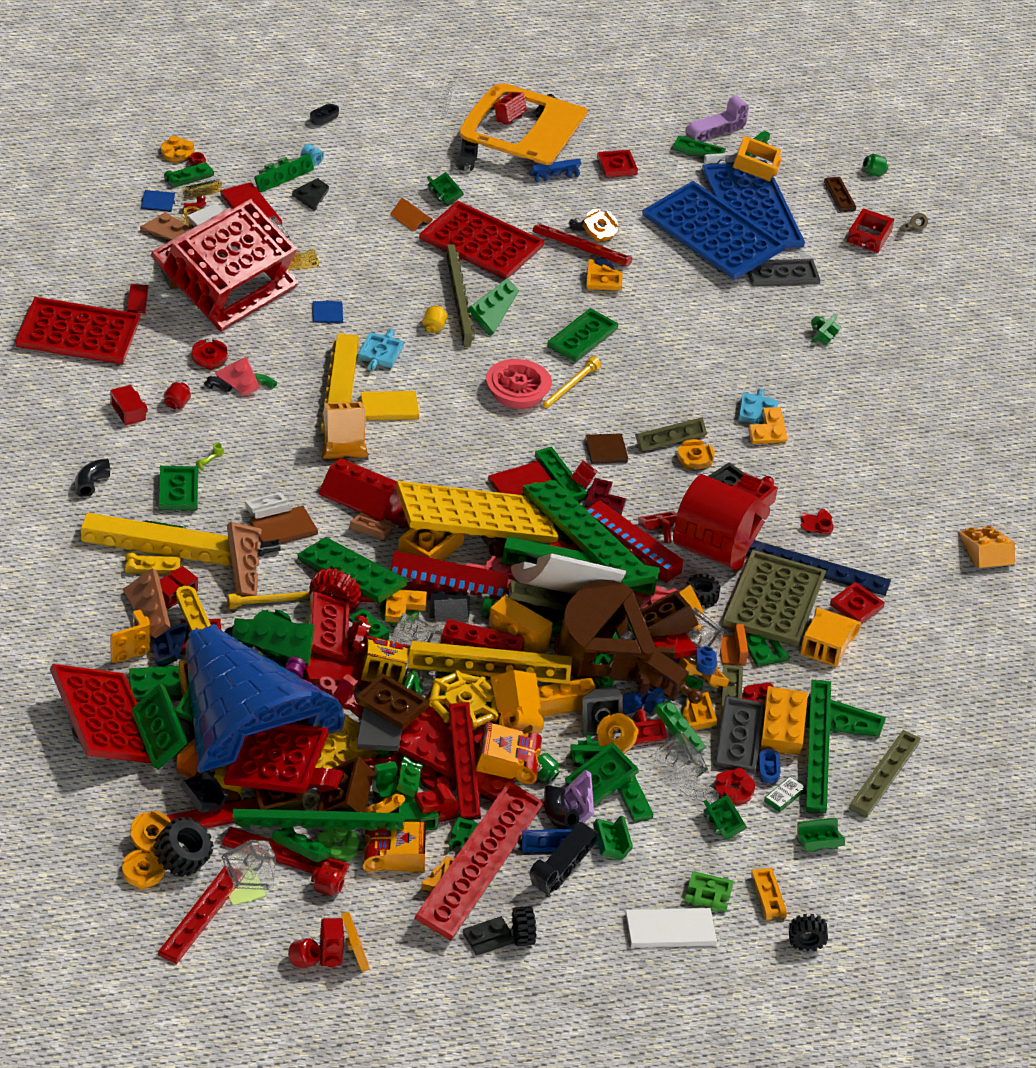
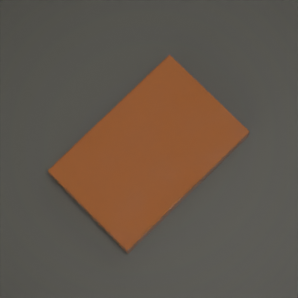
[250,506,318,544]

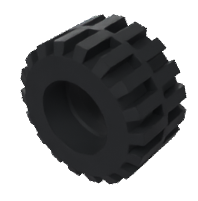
[154,817,214,877]

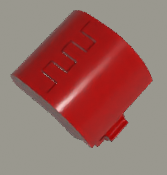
[673,473,778,570]

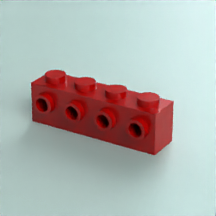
[440,619,525,652]

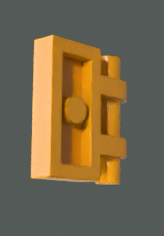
[365,794,405,813]

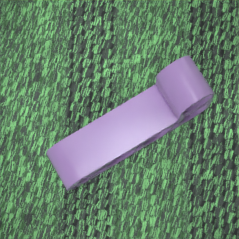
[685,96,749,142]

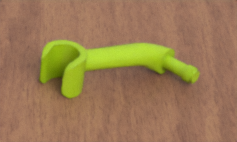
[196,442,224,471]

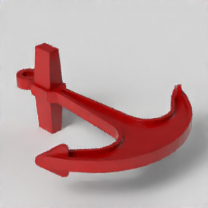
[318,674,417,773]

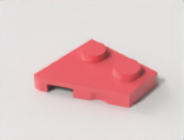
[215,357,260,396]

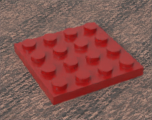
[223,724,329,794]

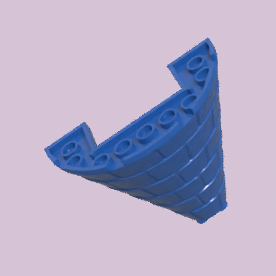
[185,624,345,773]

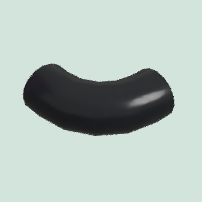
[75,458,110,497]
[544,785,579,829]

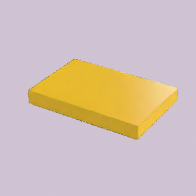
[361,391,420,420]

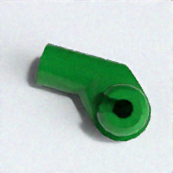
[254,373,277,389]

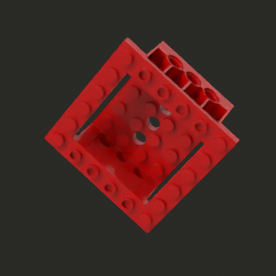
[150,199,299,332]

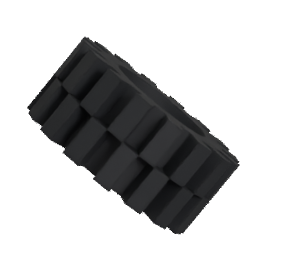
[685,574,721,608]
[511,906,537,946]
[788,914,828,951]

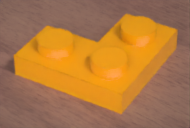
[748,407,788,444]
[385,590,427,623]
[678,657,729,688]

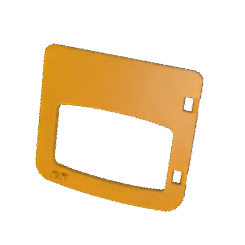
[460,83,588,165]

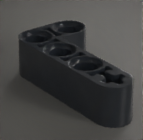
[529,822,599,896]

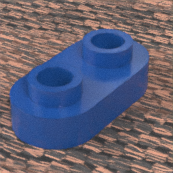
[695,646,717,675]
[759,749,781,784]

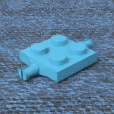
[358,328,404,371]
[738,389,778,424]

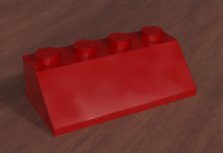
[319,458,401,521]

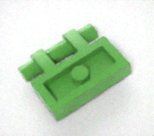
[685,871,734,912]

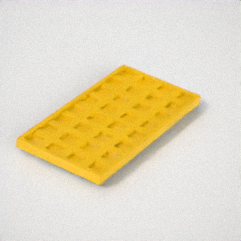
[396,481,559,544]

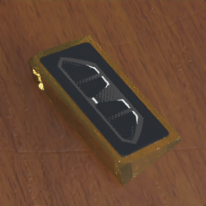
[183,180,222,198]

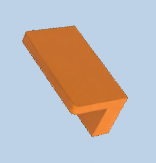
[391,197,433,231]
[718,624,748,665]
[176,738,199,778]

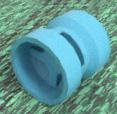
[300,144,324,166]

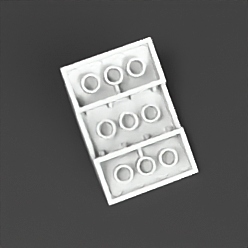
[511,554,626,595]

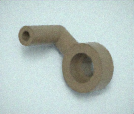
[900,213,928,231]
[300,789,320,810]

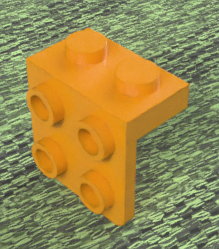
[110,610,150,663]

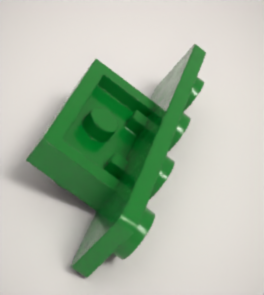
[254,154,314,192]

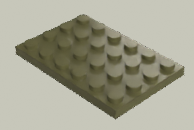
[722,550,826,647]

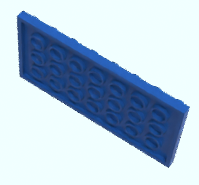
[701,160,805,248]
[642,181,786,280]

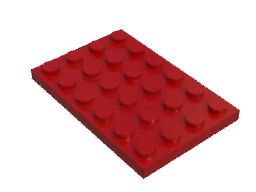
[419,201,544,279]
[16,296,141,365]
[49,664,152,764]
[398,690,517,801]

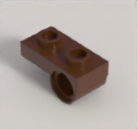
[481,535,507,558]

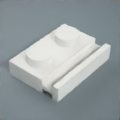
[245,492,291,519]

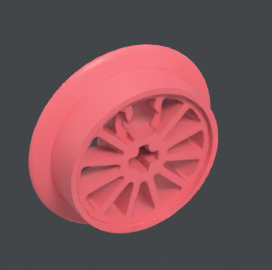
[486,359,552,409]

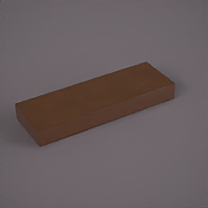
[824,177,856,212]

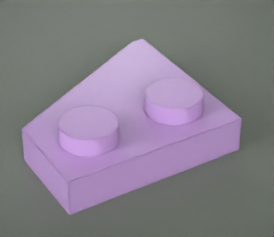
[564,770,594,823]

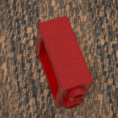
[847,208,895,253]

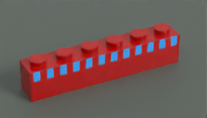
[586,500,684,583]
[390,551,510,600]

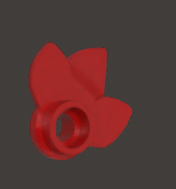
[800,508,834,534]

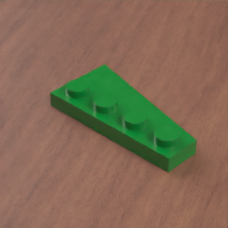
[232,618,315,665]
[805,693,886,737]

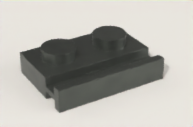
[463,916,516,956]

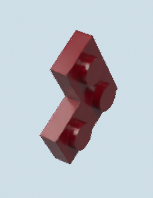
[585,478,627,515]

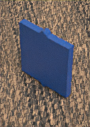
[141,190,175,212]
[313,300,343,324]

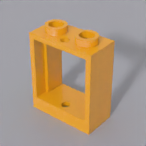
[733,135,782,181]

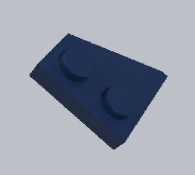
[150,622,189,667]

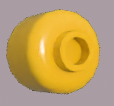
[422,305,448,333]

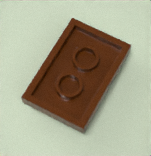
[356,673,430,730]

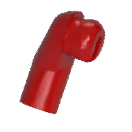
[184,196,207,212]

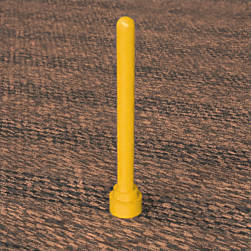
[542,356,601,409]
[227,591,311,610]

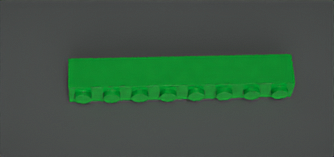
[501,537,660,596]

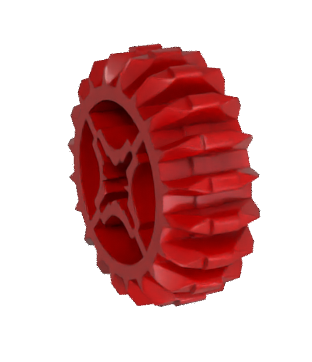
[309,567,362,614]

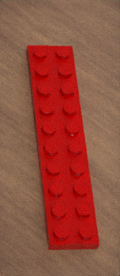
[414,781,544,941]

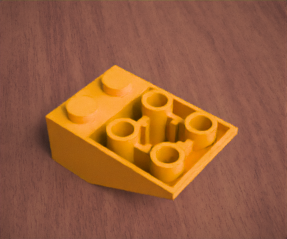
[958,526,1015,568]

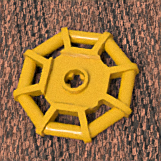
[428,670,499,730]

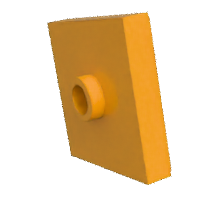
[341,912,370,971]

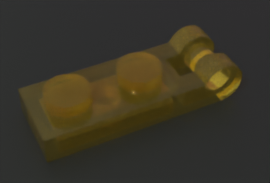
[288,249,320,270]

